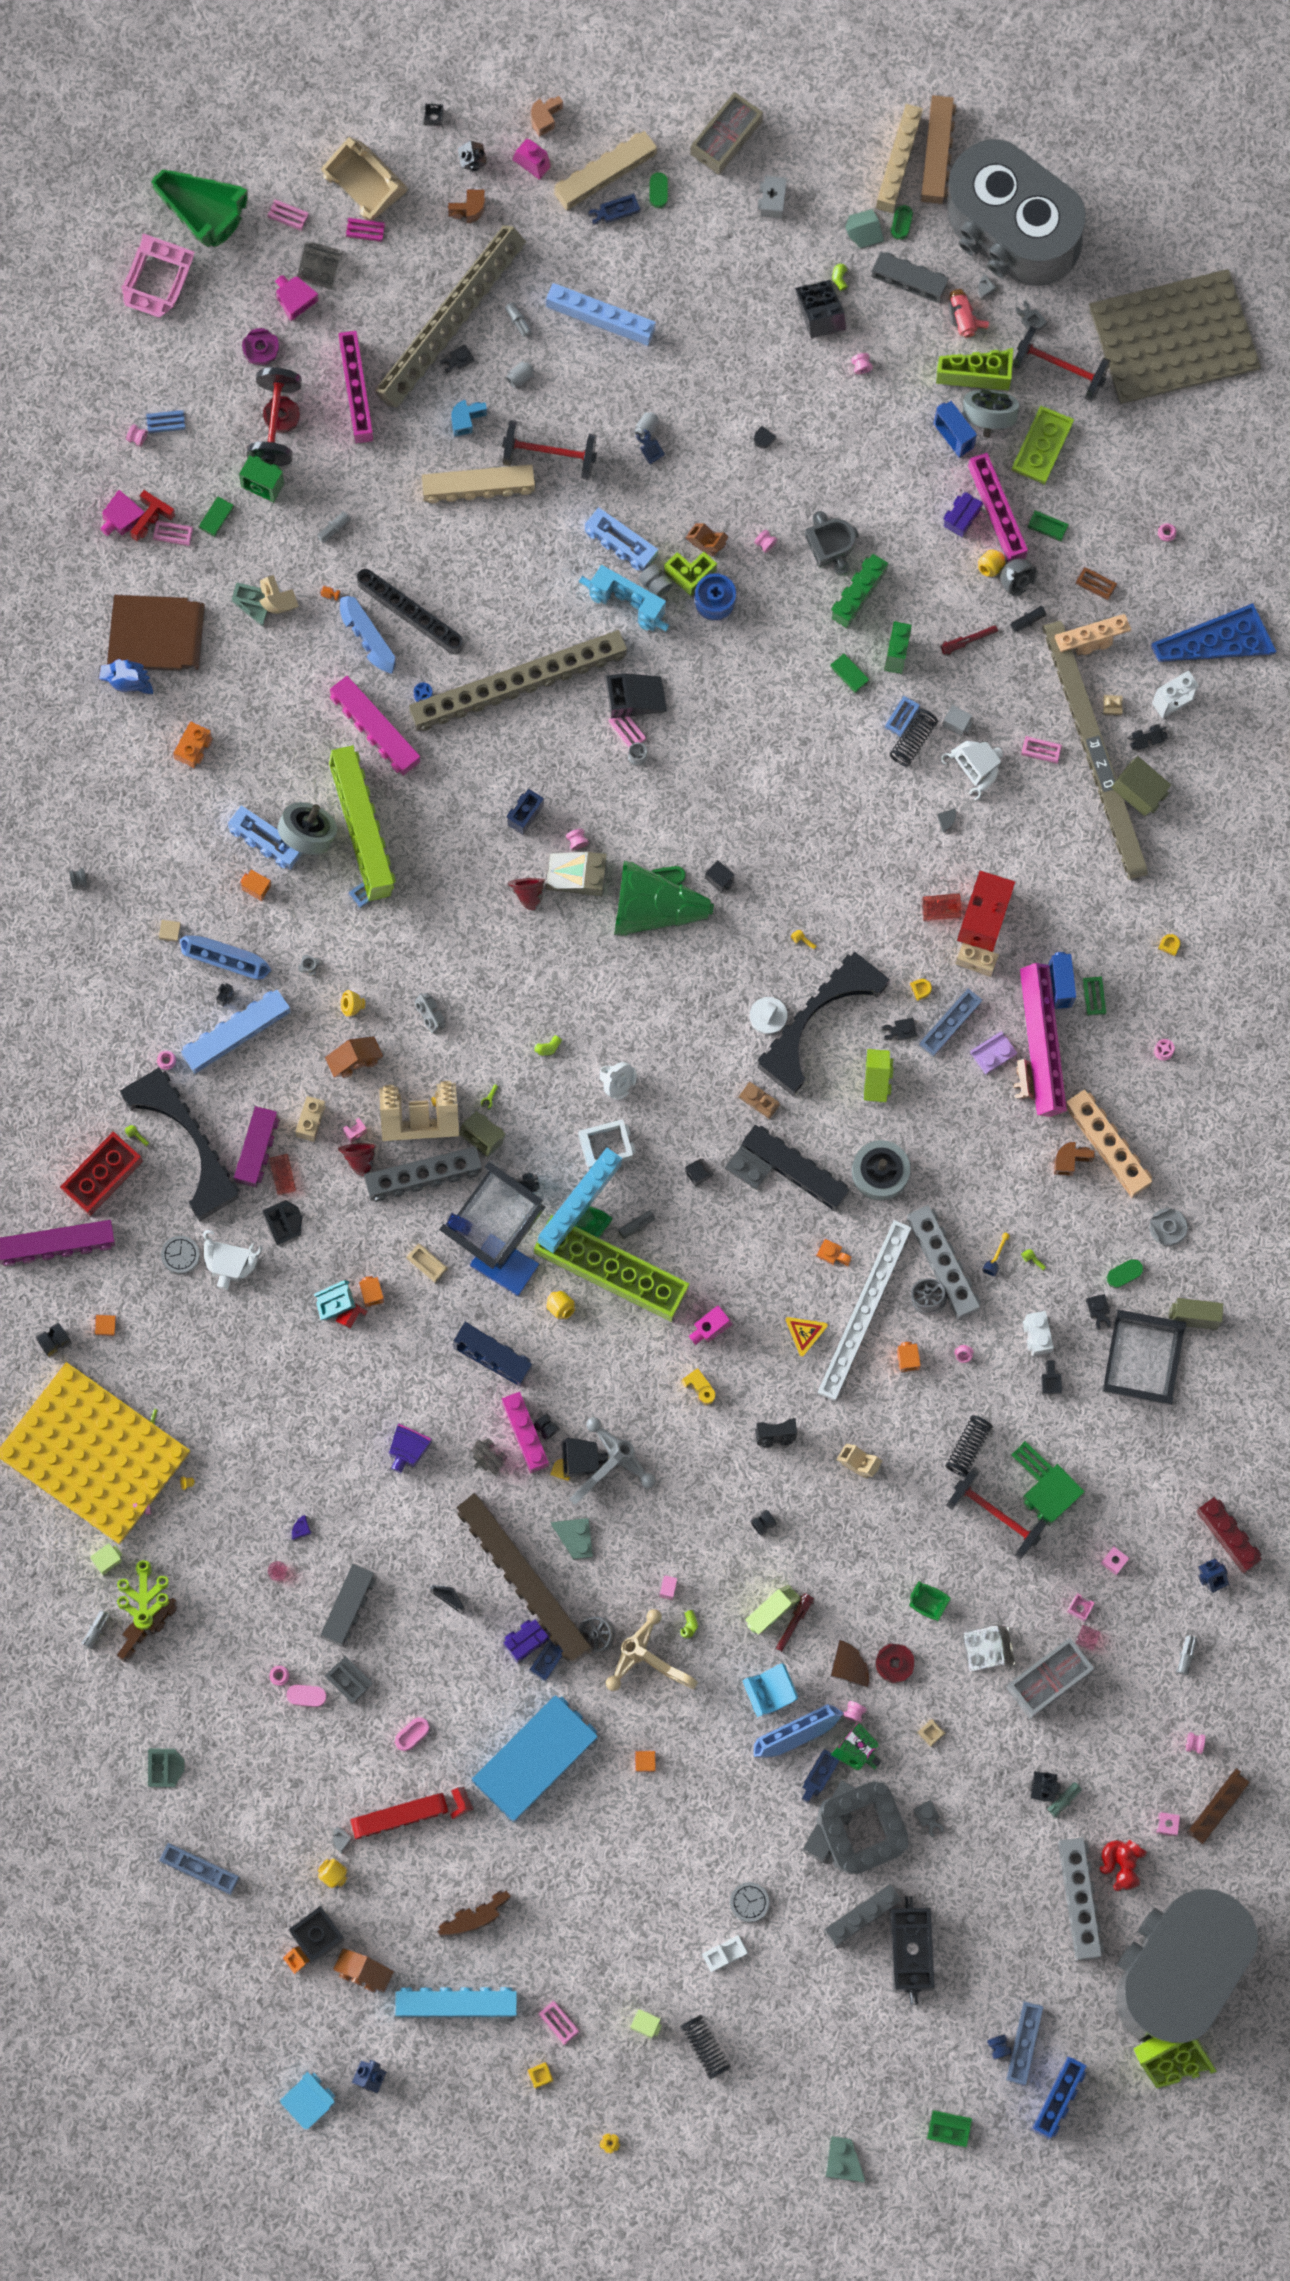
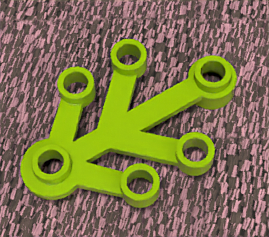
[117,1560,169,1630]

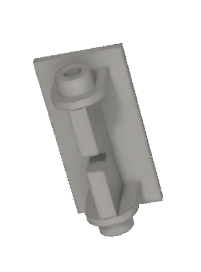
[414,993,446,1033]

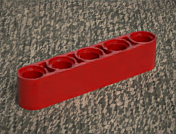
[350,1793,449,1839]

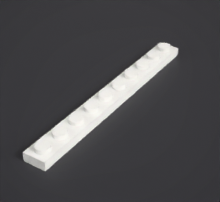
[817,1220,911,1401]

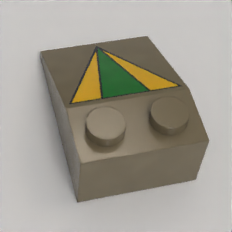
[546,852,607,896]

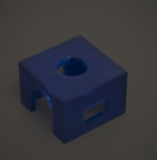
[446,1213,473,1236]

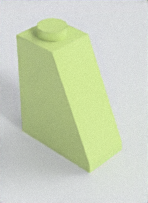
[746,1585,801,1634]

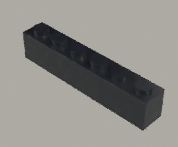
[741,1125,849,1212]

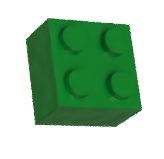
[239,455,284,503]

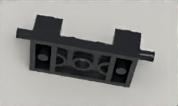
[889,1896,935,2005]

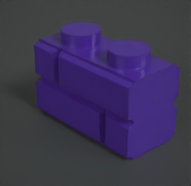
[943,492,983,538]
[503,1619,549,1664]

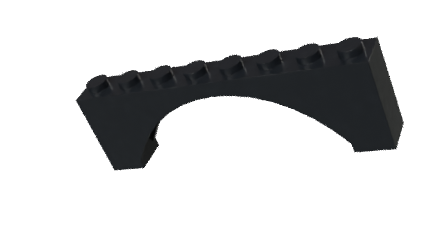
[757,951,890,1096]
[119,1068,240,1222]

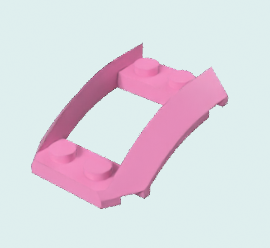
[121,234,195,318]

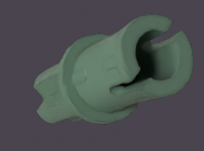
[1047,1782,1082,1818]

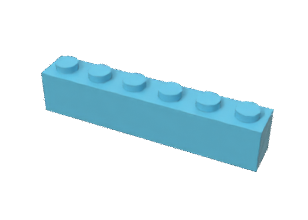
[538,1148,622,1253]
[396,1987,516,2017]

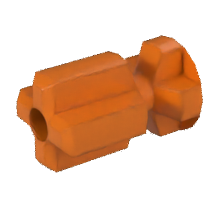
[321,585,341,601]

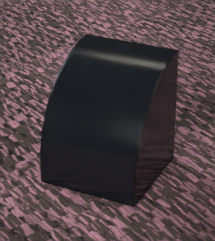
[685,1159,714,1187]

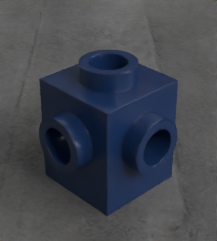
[1198,1558,1230,1593]
[351,2060,387,2094]

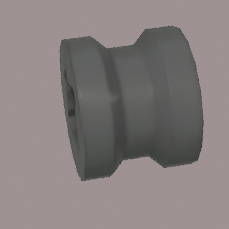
[69,868,88,889]

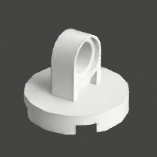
[750,997,787,1035]
[600,1062,637,1100]

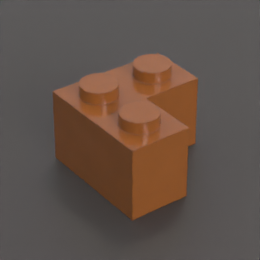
[325,1036,383,1078]
[333,1948,394,1994]

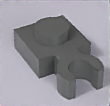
[1015,301,1047,331]
[913,1800,944,1838]

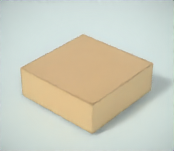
[159,920,181,942]
[917,1719,945,1747]

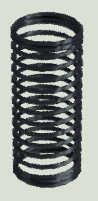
[889,709,939,767]
[945,1415,993,1477]
[680,2015,731,2080]

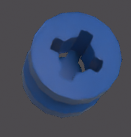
[414,682,433,702]

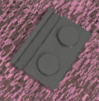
[725,1146,772,1190]
[325,1656,373,1704]

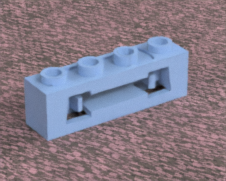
[585,507,658,571]
[228,805,303,870]

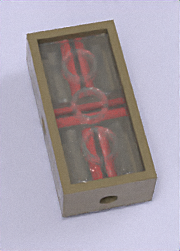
[690,92,763,175]

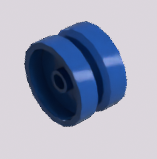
[695,574,736,620]

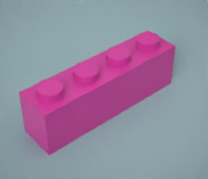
[502,1391,549,1474]

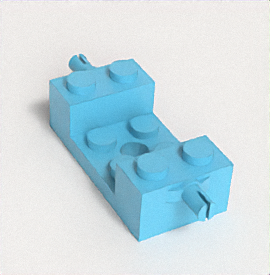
[579,565,669,632]

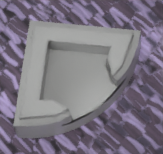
[978,274,996,299]
[333,1826,353,1854]

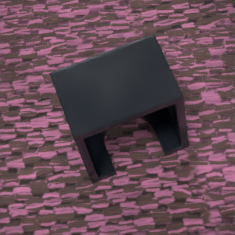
[424,103,443,126]

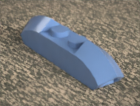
[340,596,396,674]
[180,936,271,980]
[754,1704,844,1758]

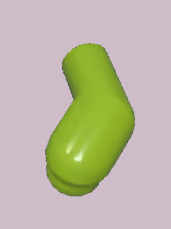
[832,264,848,291]
[534,1035,562,1056]

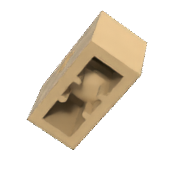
[955,943,999,977]
[295,1096,326,1142]

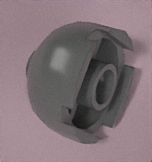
[1000,558,1038,597]

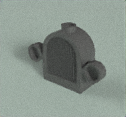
[805,511,859,576]

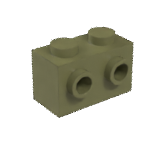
[459,1110,506,1157]

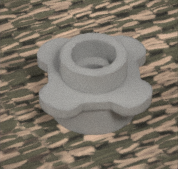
[298,955,320,976]

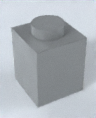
[942,705,973,736]

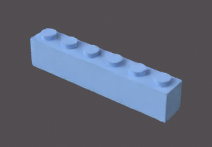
[546,283,656,346]
[181,990,291,1074]

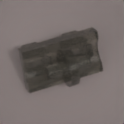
[471,1438,507,1475]

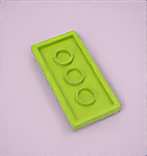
[1011,405,1074,485]

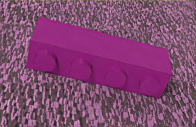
[234,1106,280,1188]

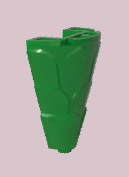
[151,169,248,247]
[614,860,714,936]

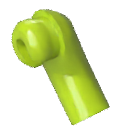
[680,1610,698,1639]

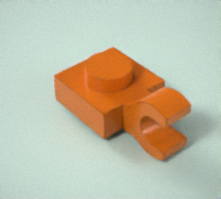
[816,1239,852,1266]

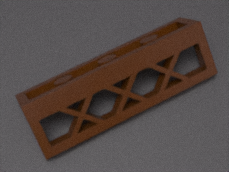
[1187,1768,1250,1845]

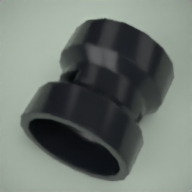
[533,1413,560,1441]
[750,1509,777,1536]

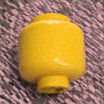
[978,549,1006,577]
[547,1291,575,1319]
[317,1858,348,1888]

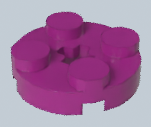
[242,328,279,365]

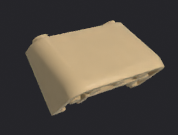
[320,137,409,220]

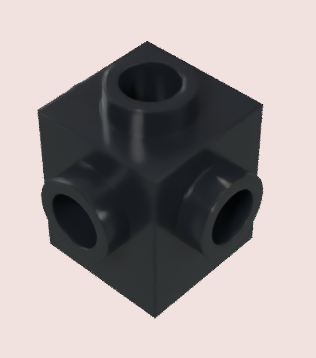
[458,140,487,172]
[1031,1771,1061,1802]

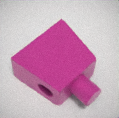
[512,138,551,180]
[275,275,319,321]
[100,490,145,536]
[689,1305,733,1345]

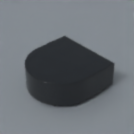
[754,425,776,448]

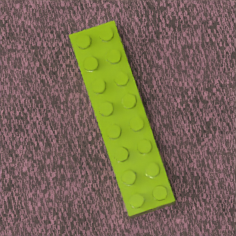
[329,745,396,901]
[534,1215,690,1322]

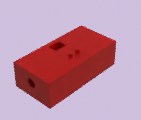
[957,870,1016,952]

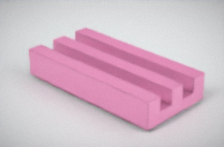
[267,199,309,230]
[153,521,193,546]
[609,716,646,747]
[1021,736,1062,764]
[539,2001,580,2045]

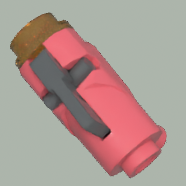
[948,289,989,338]

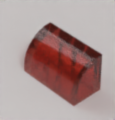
[921,893,961,921]

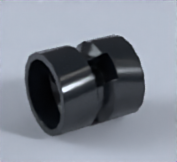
[35,1322,72,1358]

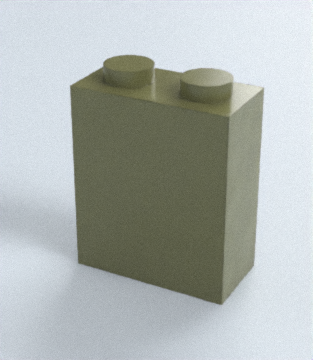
[1111,756,1171,817]
[1168,1298,1224,1330]

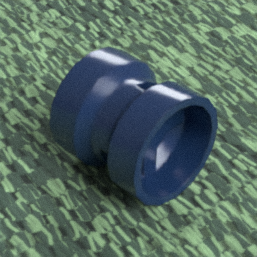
[987,2034,1012,2060]

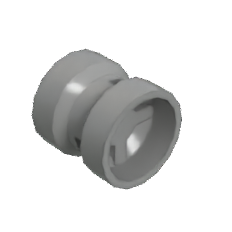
[628,742,647,766]

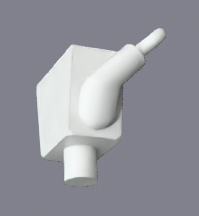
[941,741,1003,801]
[203,1230,263,1290]

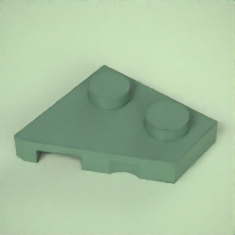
[232,582,268,626]
[551,1518,593,1560]
[826,2136,865,2183]

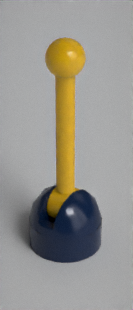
[982,1233,1010,1277]

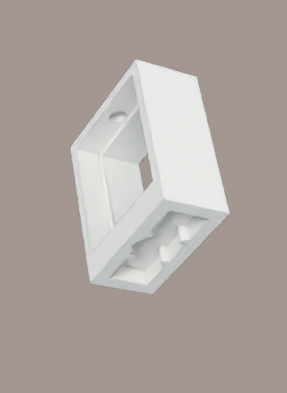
[1152,670,1199,719]
[578,1119,636,1171]

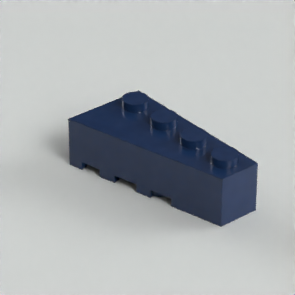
[453,1321,532,1387]

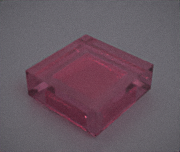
[1075,1625,1101,1651]

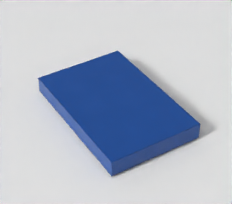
[470,1233,539,1296]

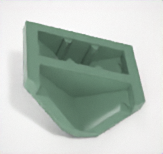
[845,209,884,249]
[148,1748,185,1787]

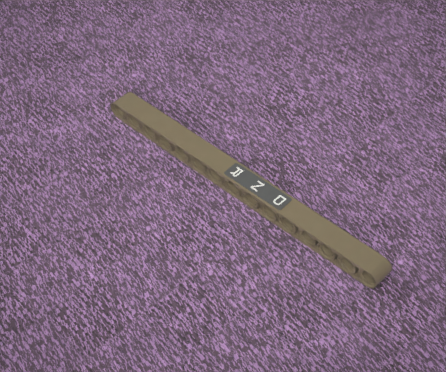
[1042,620,1148,880]

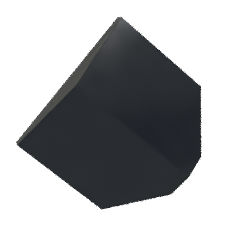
[262,1200,302,1245]
[430,1585,465,1615]

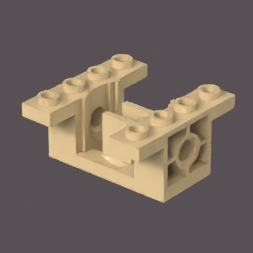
[379,1081,459,1141]

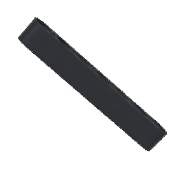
[357,569,463,654]

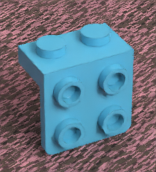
[742,1664,798,1717]
[280,2072,336,2130]

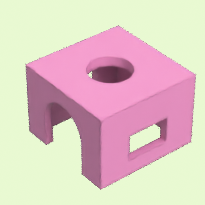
[343,1118,367,1143]
[1101,1547,1129,1575]
[659,1575,677,1600]
[1067,1593,1095,1621]
[1157,1812,1180,1836]

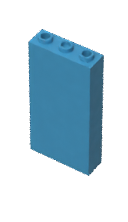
[472,1695,598,1823]

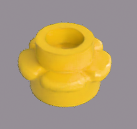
[600,2133,620,2154]

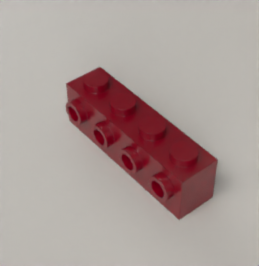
[1196,1497,1262,1574]

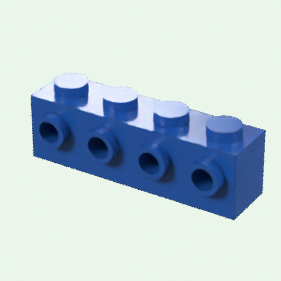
[1031,2056,1087,2140]

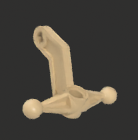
[606,1609,698,1691]

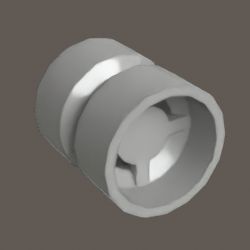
[638,564,673,597]

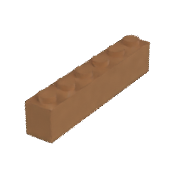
[921,95,956,204]

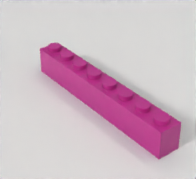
[1020,963,1067,1117]

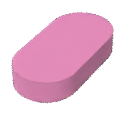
[287,1685,326,1707]
[395,1717,430,1751]

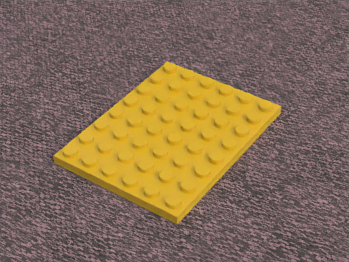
[0,1362,191,1545]

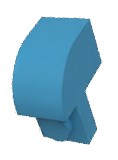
[451,399,487,437]

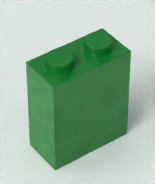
[884,621,912,674]
[1022,1464,1085,1527]

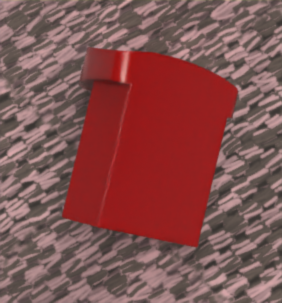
[336,1303,368,1329]
[450,1787,474,1820]

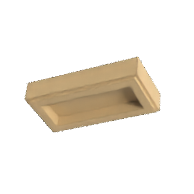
[406,1244,448,1283]

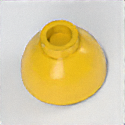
[341,990,366,1017]

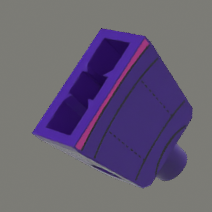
[389,1423,432,1474]

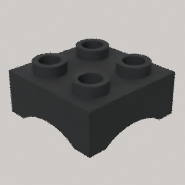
[755,1418,798,1448]

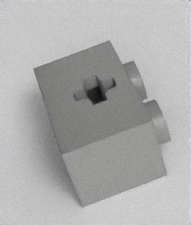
[757,176,787,219]

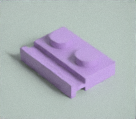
[970,1031,1017,1075]

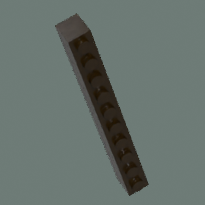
[456,1493,594,1664]

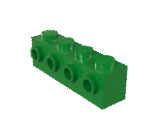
[831,554,889,628]

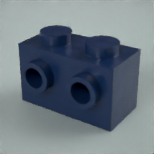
[506,788,544,835]

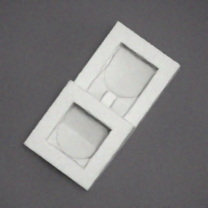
[702,1935,748,1972]

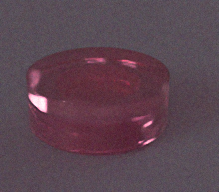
[268,1561,288,1582]

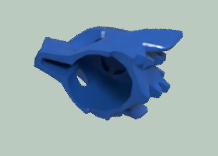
[99,659,154,694]

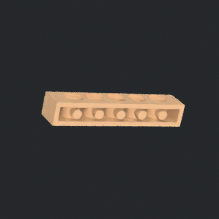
[1066,1089,1152,1198]

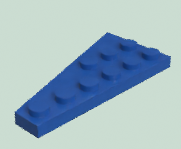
[1151,603,1276,662]

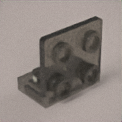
[297,241,344,289]
[964,1625,1015,1671]

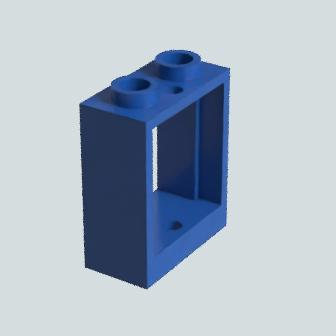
[933,401,977,458]
[1048,952,1076,1009]

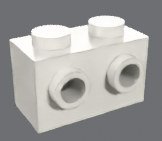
[1023,1311,1054,1356]

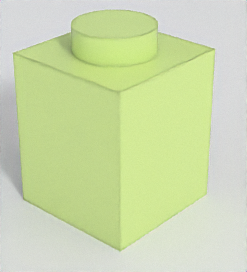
[90,1543,122,1575]
[630,2009,662,2039]

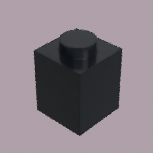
[705,860,735,893]

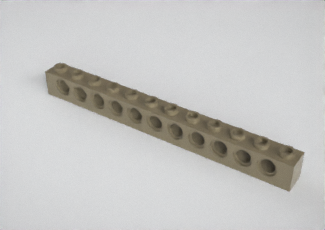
[374,225,526,408]
[408,630,627,731]

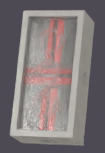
[1006,1638,1094,1719]

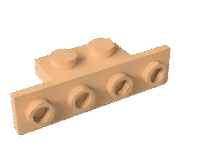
[1055,614,1131,656]

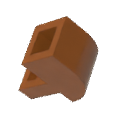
[448,189,485,223]
[686,523,729,557]
[1054,1142,1095,1176]

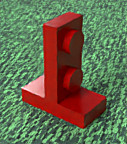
[130,490,175,542]

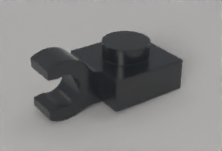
[216,983,235,1007]
[1041,1360,1062,1395]

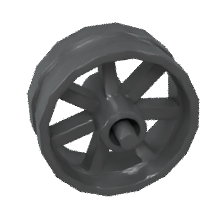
[911,1278,947,1315]
[579,1616,616,1652]

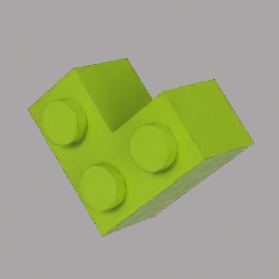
[664,551,717,596]
[864,1049,894,1102]

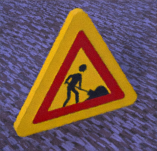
[785,1317,828,1357]

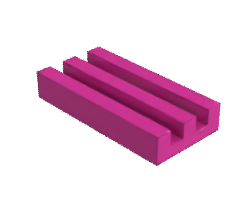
[346,218,385,242]

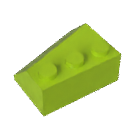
[1133,2037,1217,2089]

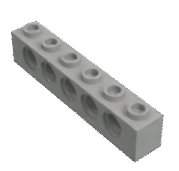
[906,1205,981,1320]
[1058,1837,1104,1961]

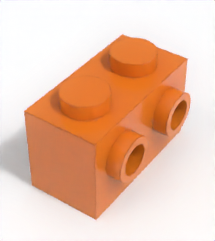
[173,721,213,768]

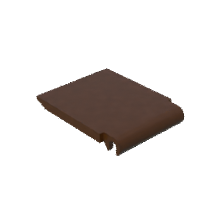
[107,595,205,671]

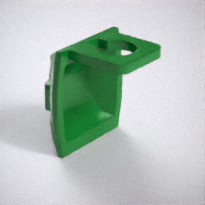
[575,1206,613,1238]
[909,1581,951,1621]

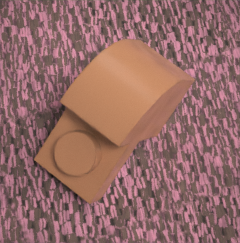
[531,96,563,137]

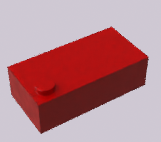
[60,1131,143,1216]

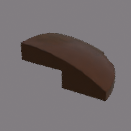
[830,1640,869,1688]

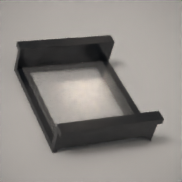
[439,1161,546,1270]
[1102,1309,1187,1405]

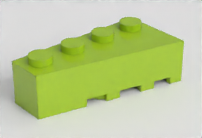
[936,348,1013,391]

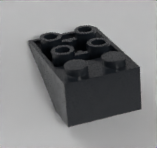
[795,280,846,338]
[606,673,667,719]

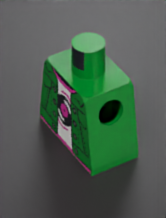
[831,1721,882,1770]

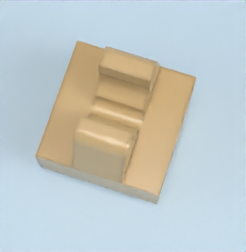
[1103,695,1123,715]

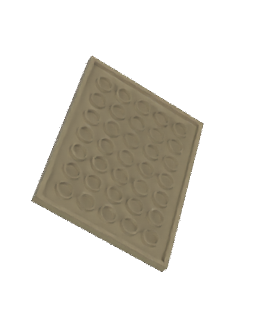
[1088,269,1261,404]

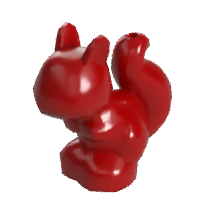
[1099,1839,1148,1891]

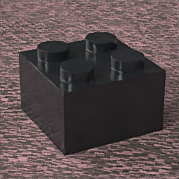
[288,1906,345,1965]

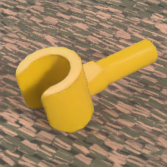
[791,930,816,949]

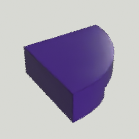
[292,1515,311,1540]

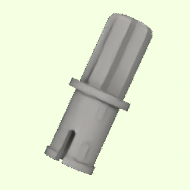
[505,302,531,337]
[317,511,351,543]
[81,1610,110,1649]
[1176,1635,1197,1675]

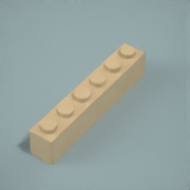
[876,104,923,213]
[554,131,657,211]
[421,464,535,503]

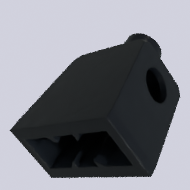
[562,1438,608,1478]

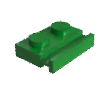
[927,2110,972,2148]

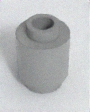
[506,361,534,388]
[634,412,660,439]

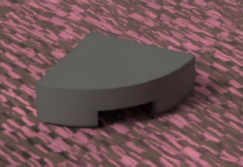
[937,809,956,833]

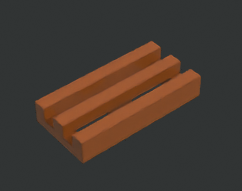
[1075,567,1117,600]

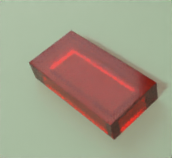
[269,1154,296,1195]

